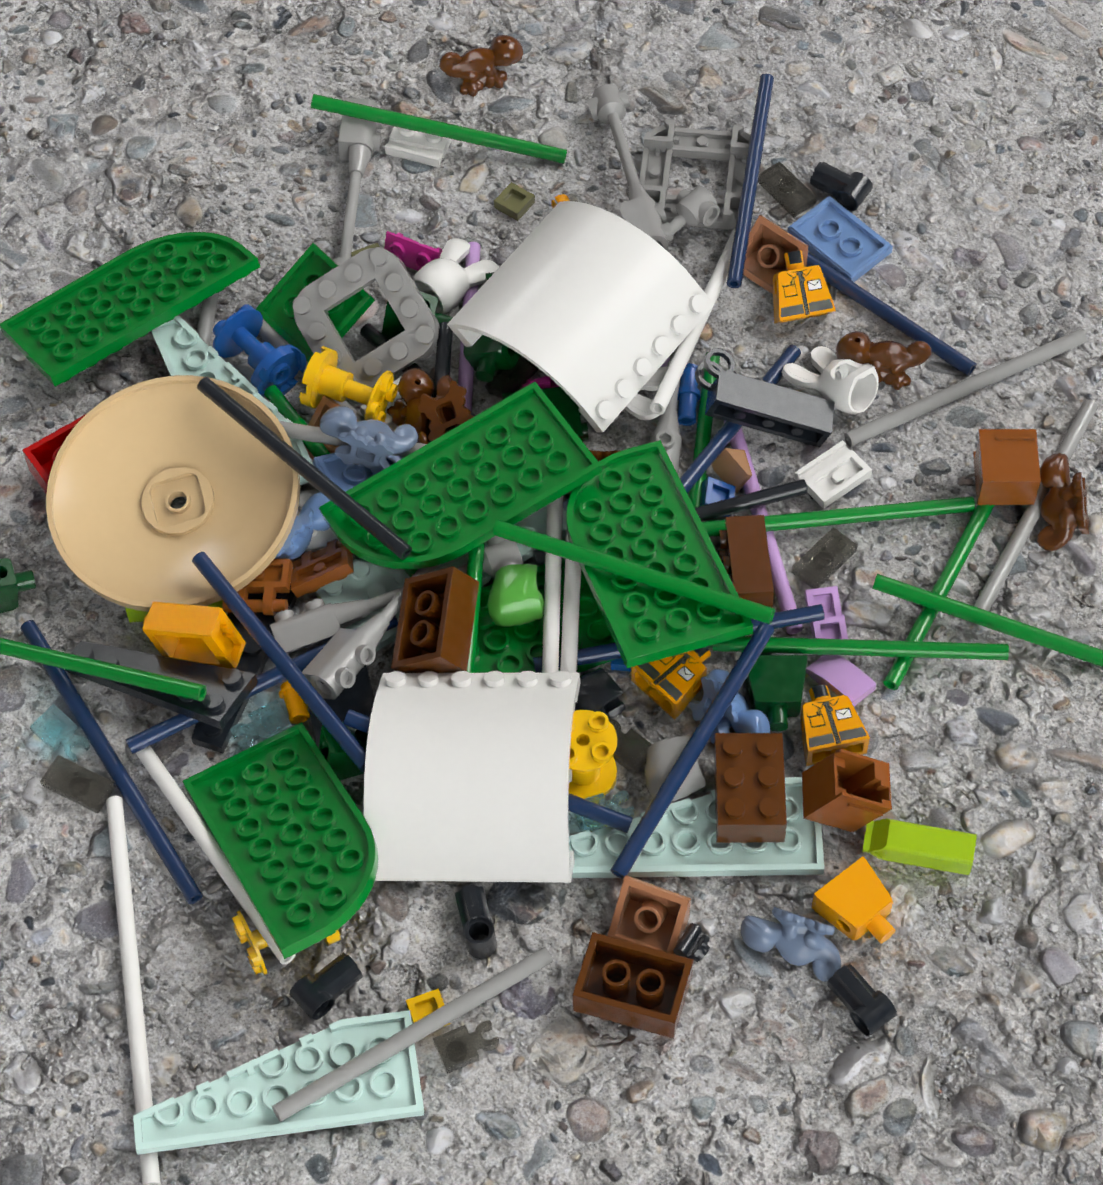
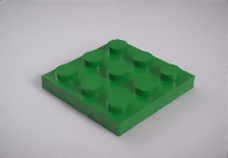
[256,243,375,362]

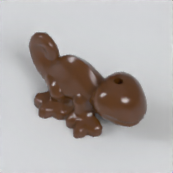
[439,35,523,97]
[835,331,932,390]
[387,368,434,444]
[418,375,475,441]
[1036,453,1089,551]

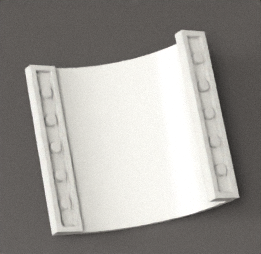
[447,201,714,432]
[364,671,581,883]

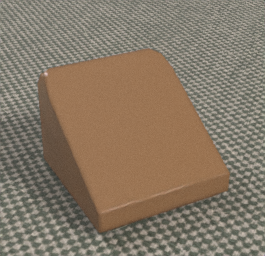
[712,448,752,493]

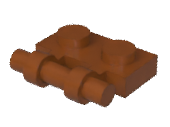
[291,539,354,598]
[222,559,293,615]

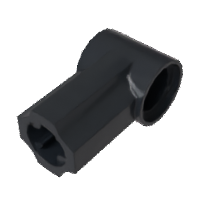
[810,162,873,211]
[455,884,497,959]
[289,952,363,1021]
[827,963,897,1036]

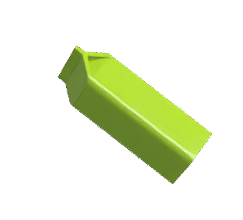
[862,818,977,875]

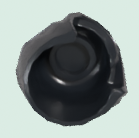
[575,668,626,721]

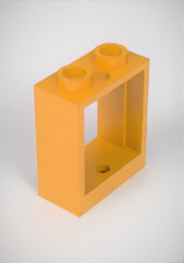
[142,602,246,669]

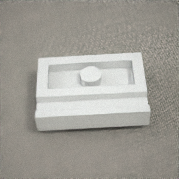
[385,126,452,168]
[794,440,872,509]

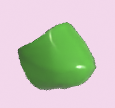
[487,564,544,627]

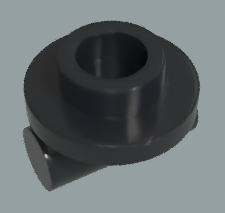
[673,923,710,962]

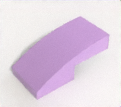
[804,586,848,639]
[806,655,876,706]

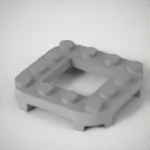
[639,119,754,230]
[293,247,440,388]

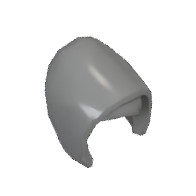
[645,735,705,802]

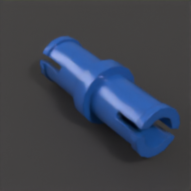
[677,363,701,426]

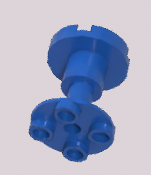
[213,304,306,398]

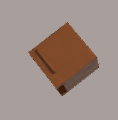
[973,429,1041,505]
[802,749,892,832]

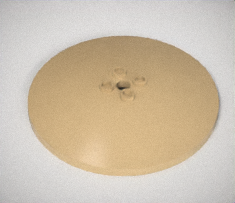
[46,375,301,612]

